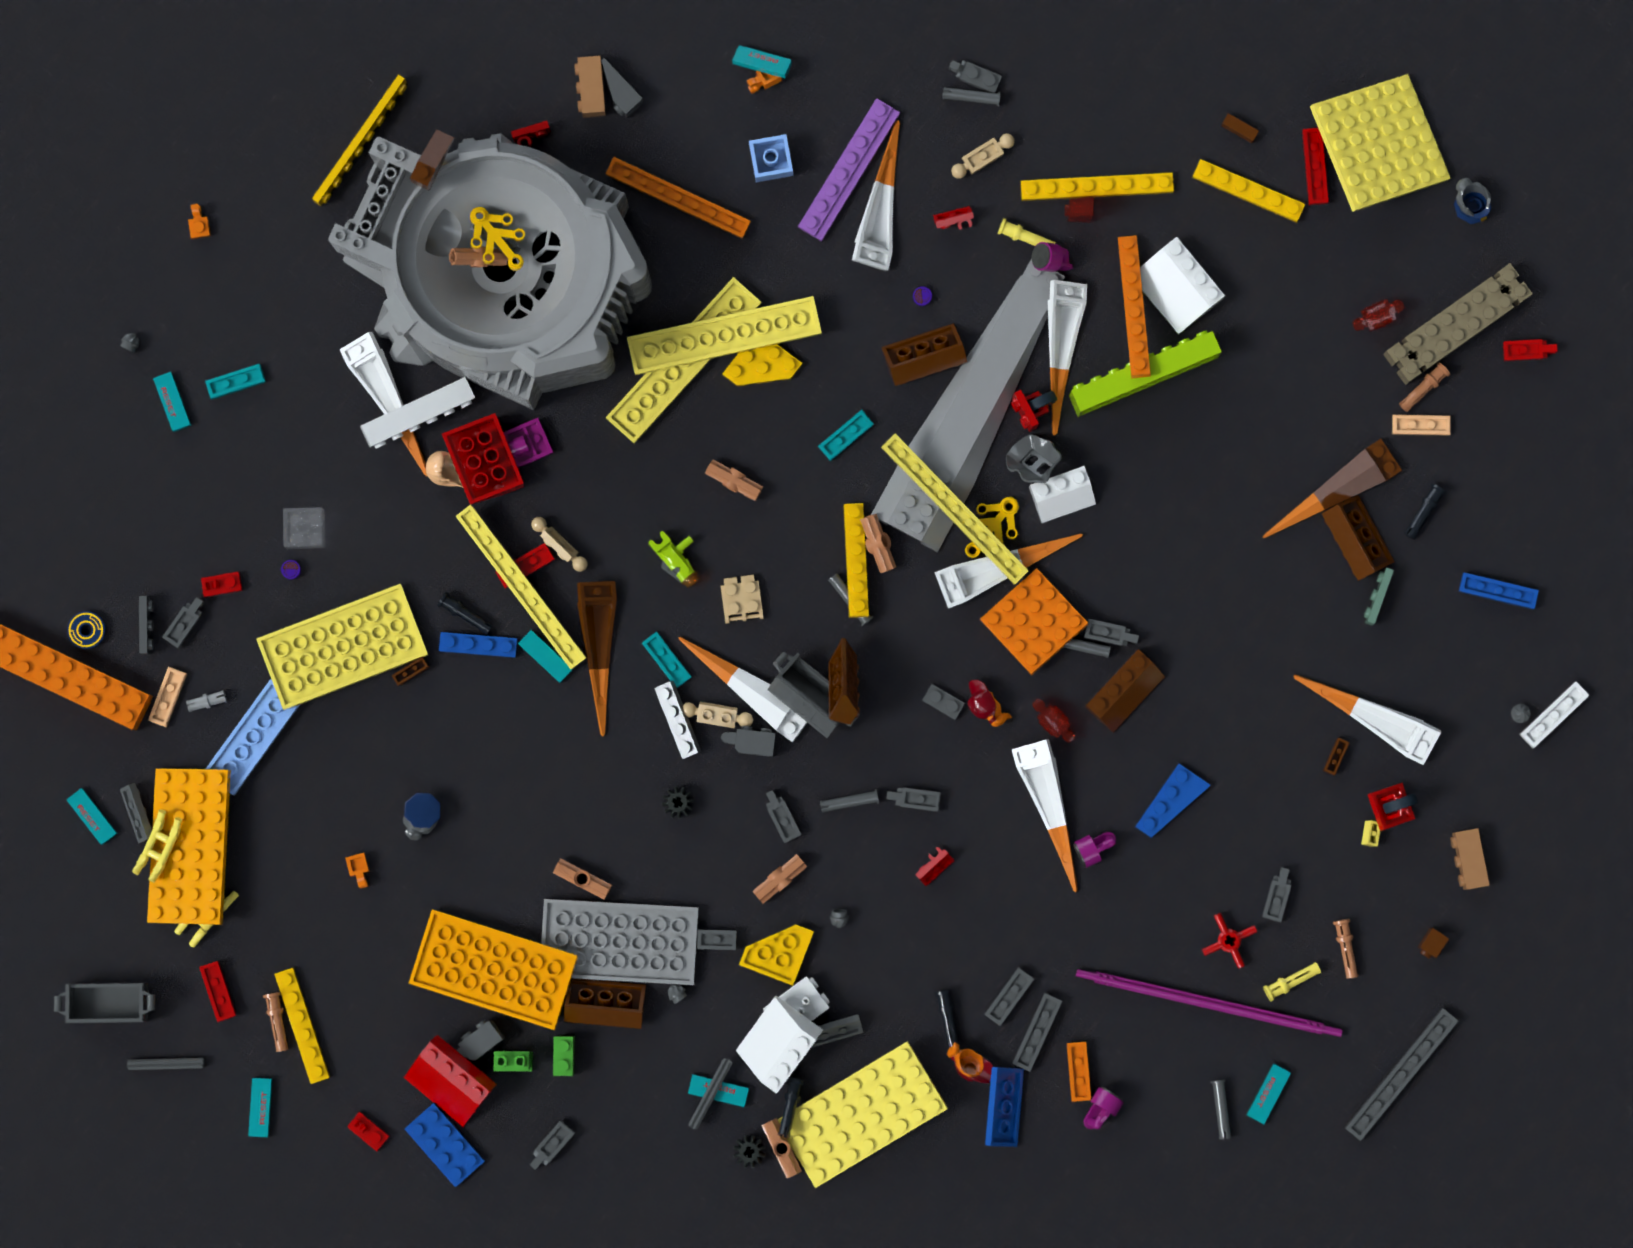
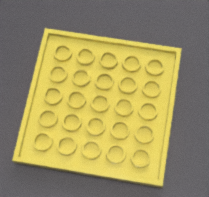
[1310,74,1451,212]

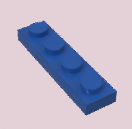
[1458,572,1539,609]
[439,632,518,658]

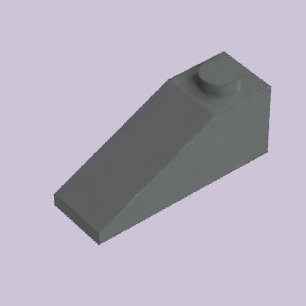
[601,58,644,118]

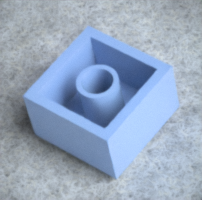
[749,134,793,182]

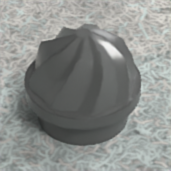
[120,333,139,353]
[1511,704,1531,723]
[830,909,849,928]
[668,984,687,1004]

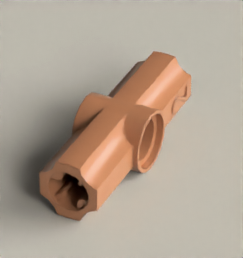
[449,246,508,267]
[705,460,763,501]
[860,514,896,573]
[752,854,807,904]
[553,858,612,900]
[762,1118,802,1178]

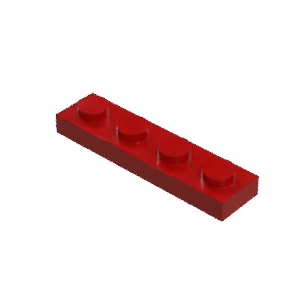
[1302,128,1329,205]

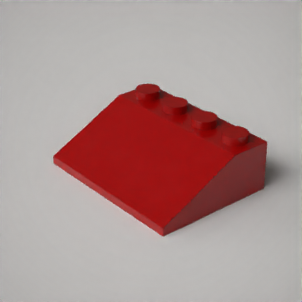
[442,413,524,505]
[404,1035,497,1127]

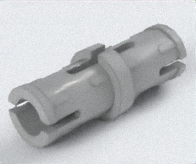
[186,690,227,712]

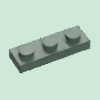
[1364,568,1394,626]

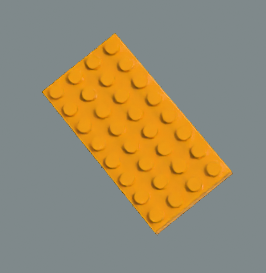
[147,769,231,925]
[409,909,578,1030]

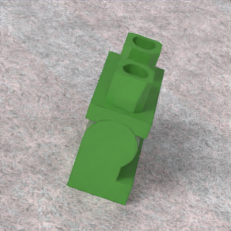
[494,1051,533,1071]

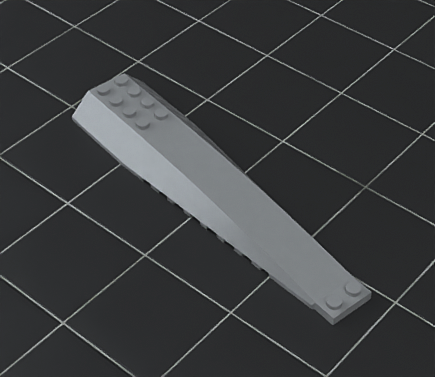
[871,258,1065,552]

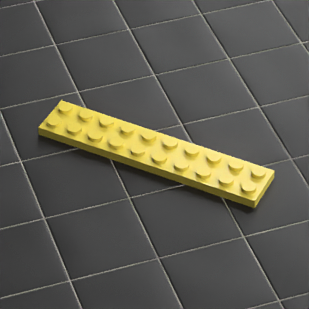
[606,277,762,444]
[627,296,822,375]

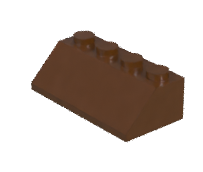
[881,323,967,386]
[1322,495,1395,581]
[829,638,860,725]
[1085,649,1165,733]
[564,978,646,1029]

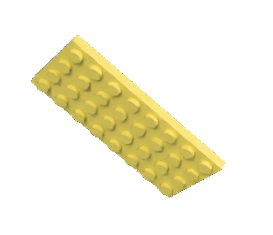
[256,584,428,711]
[778,1041,948,1188]

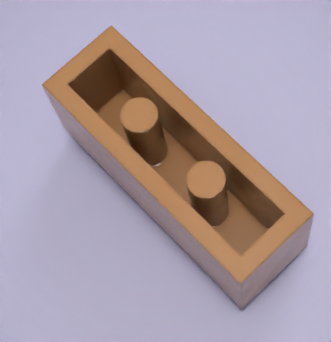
[575,56,606,118]
[1450,828,1490,890]

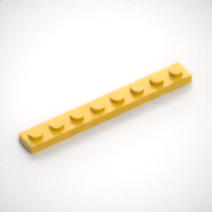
[312,74,407,206]
[1020,173,1174,201]

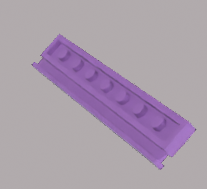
[798,98,900,242]

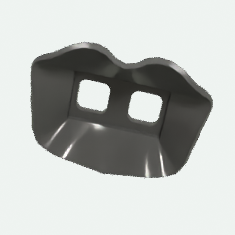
[1006,435,1062,483]

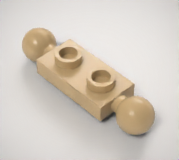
[951,133,1015,179]
[531,517,588,572]
[683,702,753,728]

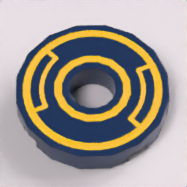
[67,611,106,649]

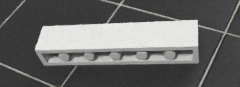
[360,377,475,449]

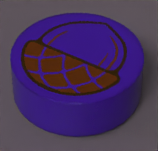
[913,286,932,306]
[281,560,301,580]

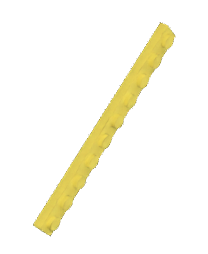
[881,433,1028,584]
[456,505,587,669]

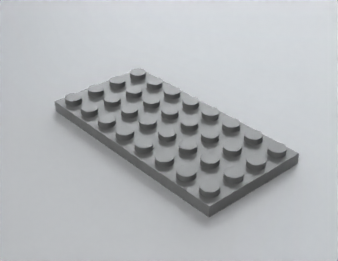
[541,899,698,985]

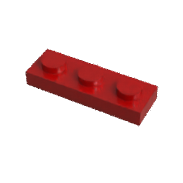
[496,543,555,589]
[199,961,237,1022]

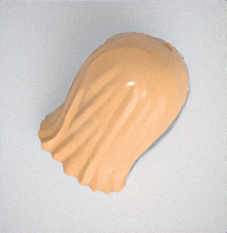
[426,451,463,488]

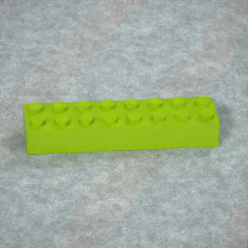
[1069,330,1222,417]

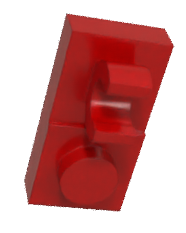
[511,121,551,146]
[933,206,974,230]
[201,572,242,597]
[915,847,954,886]
[347,1112,389,1151]

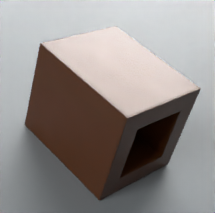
[1418,928,1449,959]

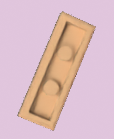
[1392,415,1451,436]
[148,667,187,727]

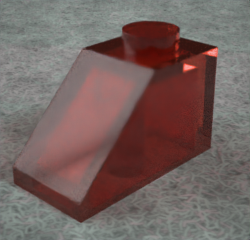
[1064,196,1094,223]

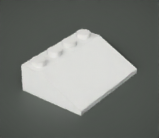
[1140,237,1225,335]
[736,996,823,1094]

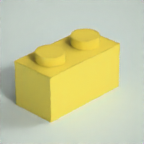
[1361,820,1380,847]

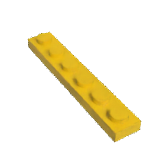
[1192,159,1305,223]
[843,503,869,618]
[274,968,330,1084]

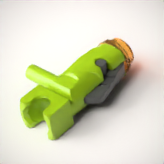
[648,531,700,588]

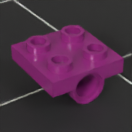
[503,418,553,468]

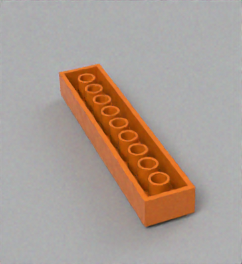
[0,624,153,731]

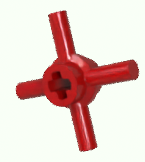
[1201,913,1257,969]

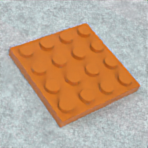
[980,568,1089,675]

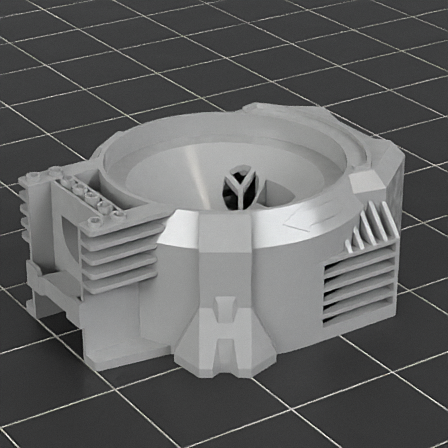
[328,133,652,410]

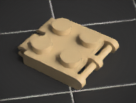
[721,575,764,624]

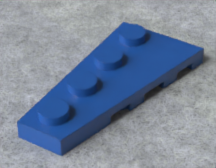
[1135,764,1211,838]

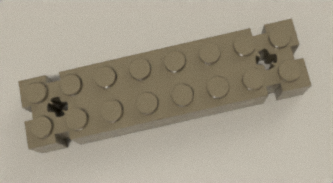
[1383,263,1533,385]

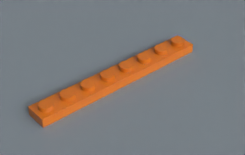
[605,157,751,239]
[1118,235,1151,379]

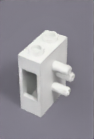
[763,976,830,1021]

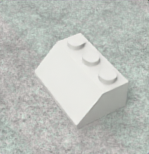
[1029,466,1096,523]

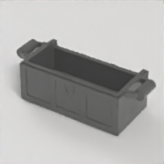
[767,652,860,738]
[54,983,155,1023]

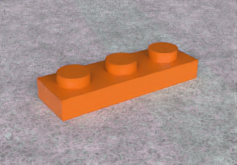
[1066,1042,1091,1102]

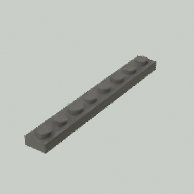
[1345,1008,1458,1141]

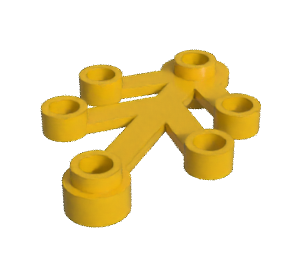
[470,207,525,271]
[965,497,1019,558]

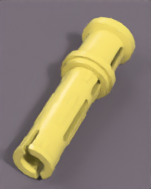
[997,218,1055,246]
[1263,962,1321,1002]

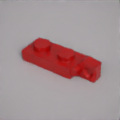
[1503,339,1557,361]

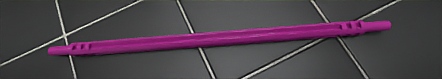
[1076,969,1342,1037]

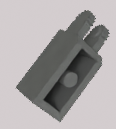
[721,726,776,757]
[456,1019,505,1060]

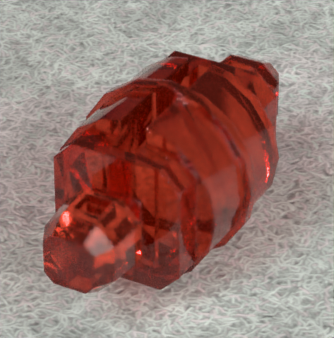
[1352,299,1405,332]
[1032,698,1075,743]

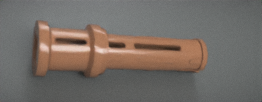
[1399,362,1451,412]
[1333,919,1358,979]
[263,992,288,1052]

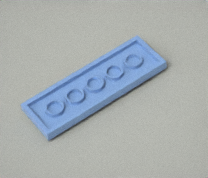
[206,679,301,796]

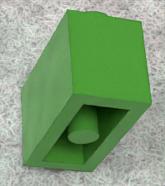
[553,1036,575,1076]

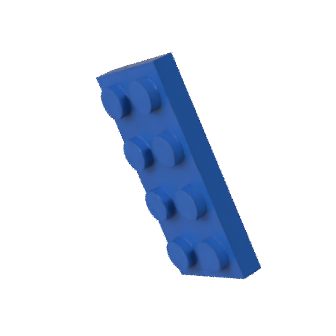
[985,1067,1024,1147]
[405,1103,485,1187]

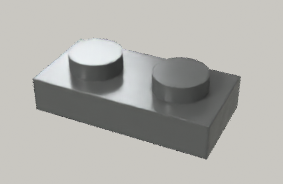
[922,684,965,720]
[697,930,737,950]

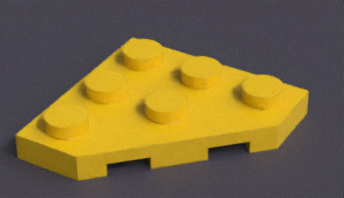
[722,344,802,386]
[739,925,814,986]

